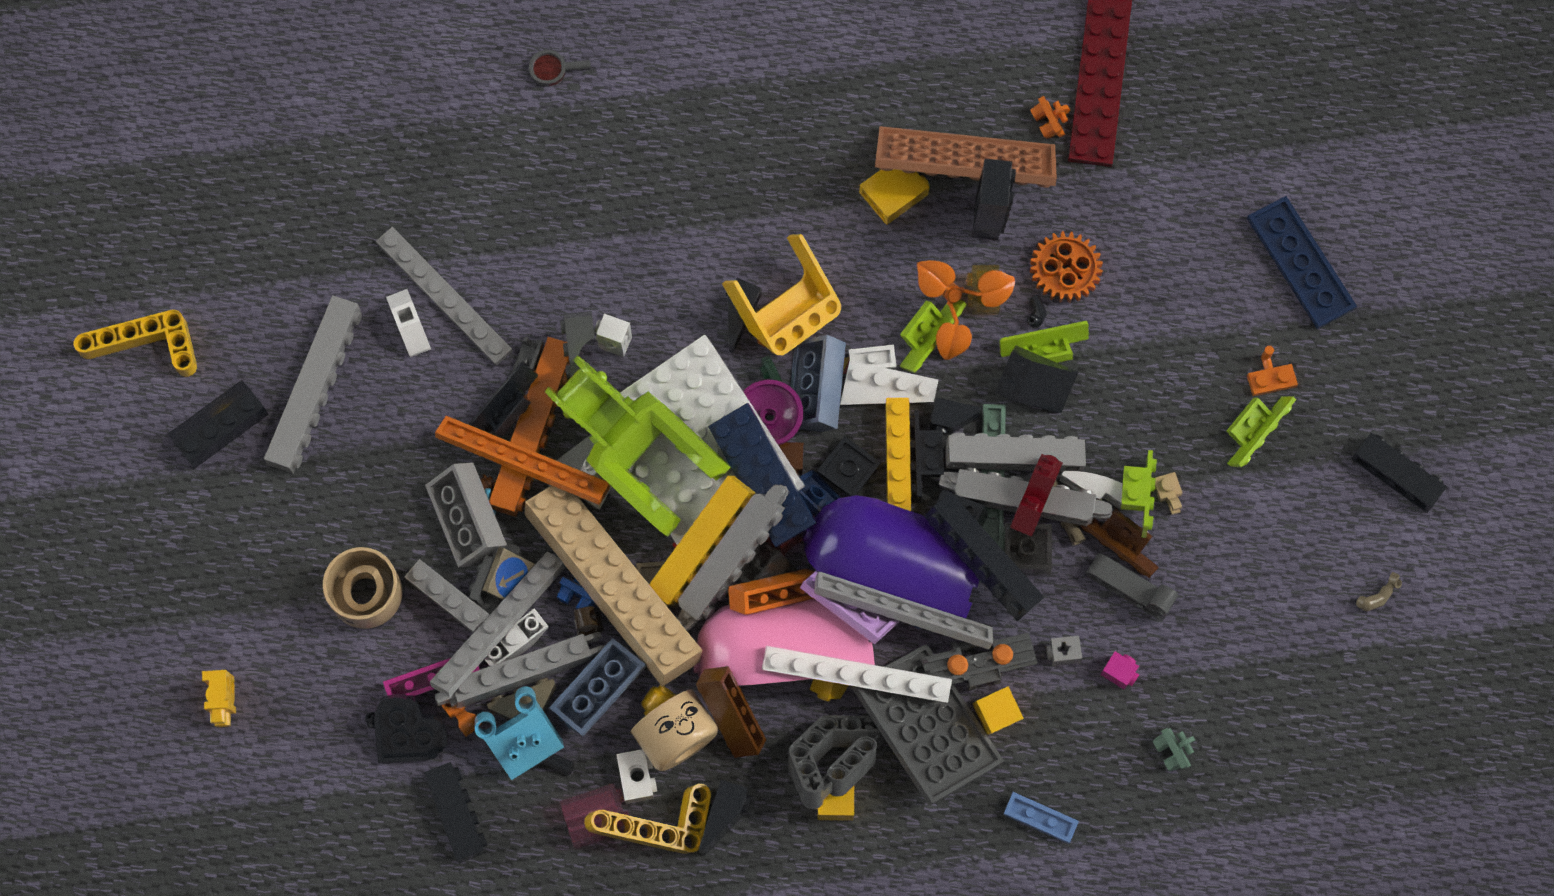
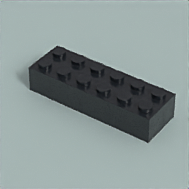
[972,159,1016,240]

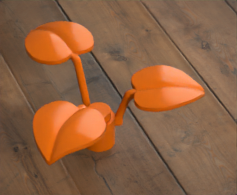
[917,260,1015,360]

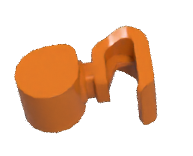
[441,703,482,737]

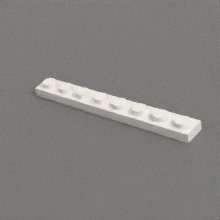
[762,646,952,703]

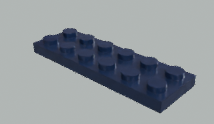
[1247,196,1357,329]
[708,403,817,547]

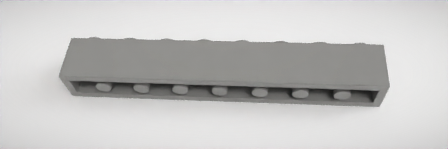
[264,295,362,474]

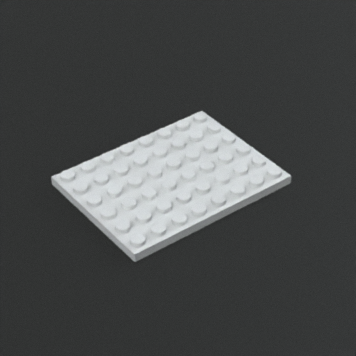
[620,335,805,545]

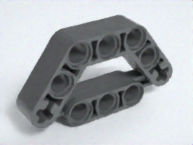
[788,715,885,809]

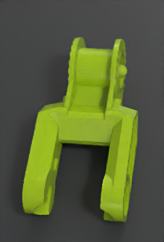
[544,355,731,536]

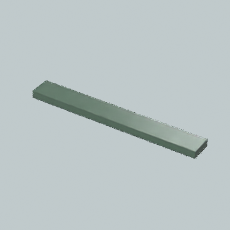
[979,404,1006,582]

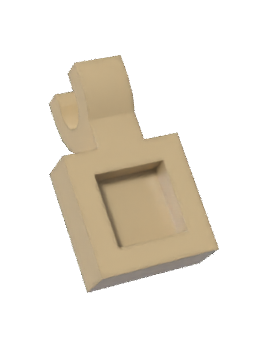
[1155,472,1182,515]

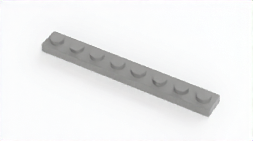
[376,227,513,366]
[430,552,566,697]
[814,572,993,649]

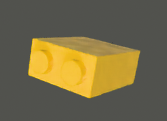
[859,169,929,225]

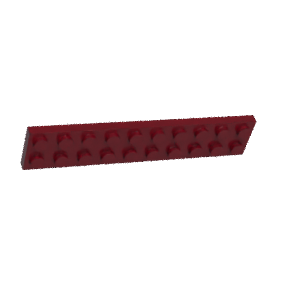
[1068,0,1132,167]

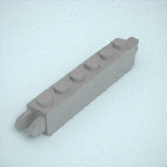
[939,468,1113,526]
[677,484,789,631]
[435,632,605,708]

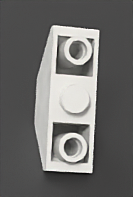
[386,289,431,357]
[484,608,549,666]

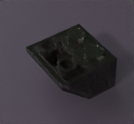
[735,541,798,584]

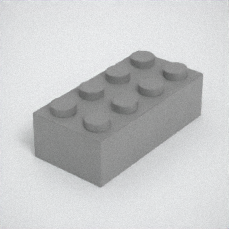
[425,463,507,568]

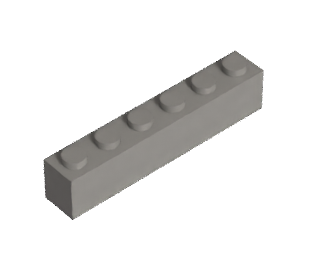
[945,433,1086,472]

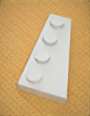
[840,360,938,405]

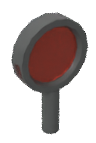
[529,50,591,87]

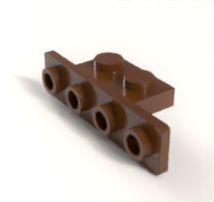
[1080,509,1159,578]

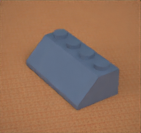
[790,335,846,432]
[549,638,647,736]

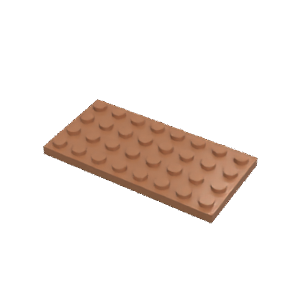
[875,126,1057,188]

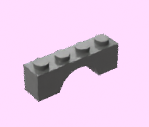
[560,311,594,379]

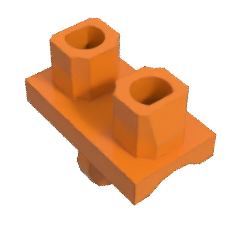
[1030,96,1070,139]

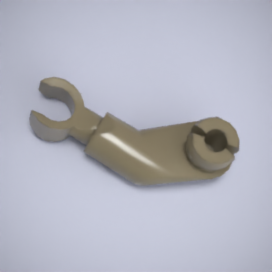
[1356,572,1402,612]

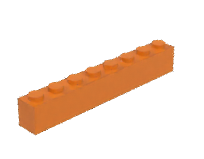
[489,337,570,517]

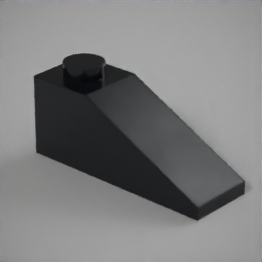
[726,278,762,353]

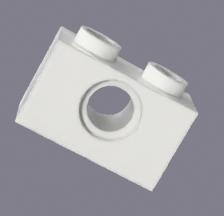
[594,314,632,357]
[617,749,657,804]

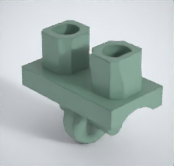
[1153,728,1196,771]

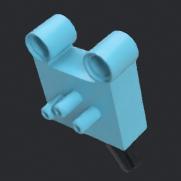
[474,686,575,780]

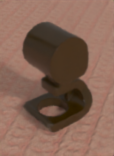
[574,606,603,636]

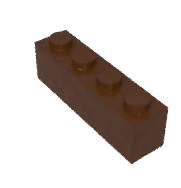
[696,666,767,758]

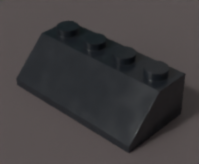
[168,380,269,469]

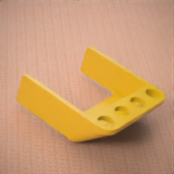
[722,234,841,355]

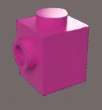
[1101,651,1139,690]

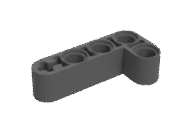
[1085,553,1179,621]

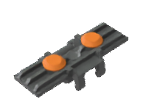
[921,632,1038,691]

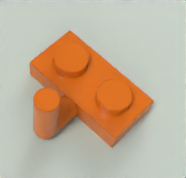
[1247,346,1298,396]

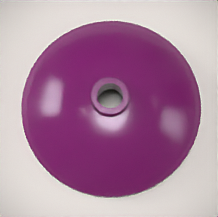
[743,380,803,445]

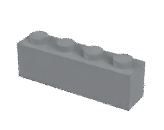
[405,559,489,633]

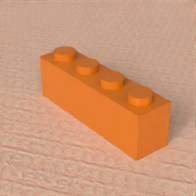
[728,569,815,615]

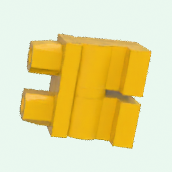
[202,670,236,727]

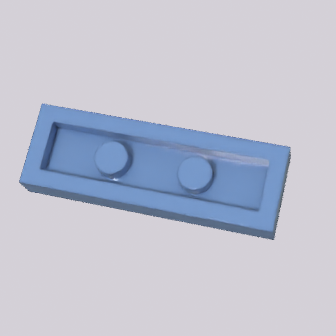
[1003,792,1079,844]

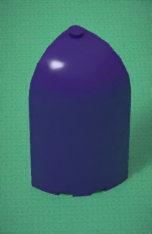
[802,495,980,618]

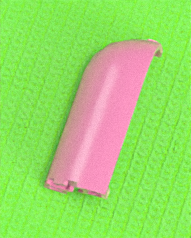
[693,599,875,685]

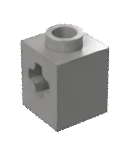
[1046,636,1082,666]

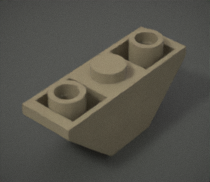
[487,678,556,720]

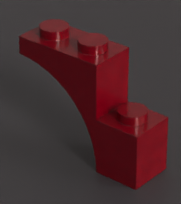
[1010,454,1063,536]

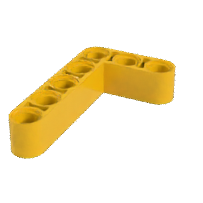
[74,310,197,377]
[585,784,711,854]

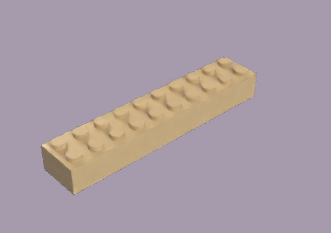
[525,486,702,687]

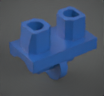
[557,577,598,610]

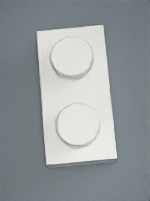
[848,345,896,369]

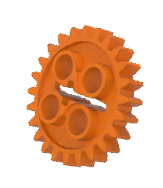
[1030,231,1103,303]

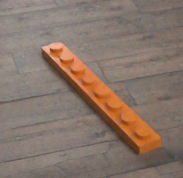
[435,416,610,505]

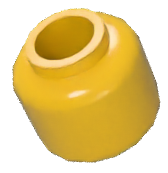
[641,685,675,715]

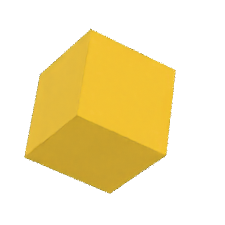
[972,686,1024,735]
[817,786,854,821]

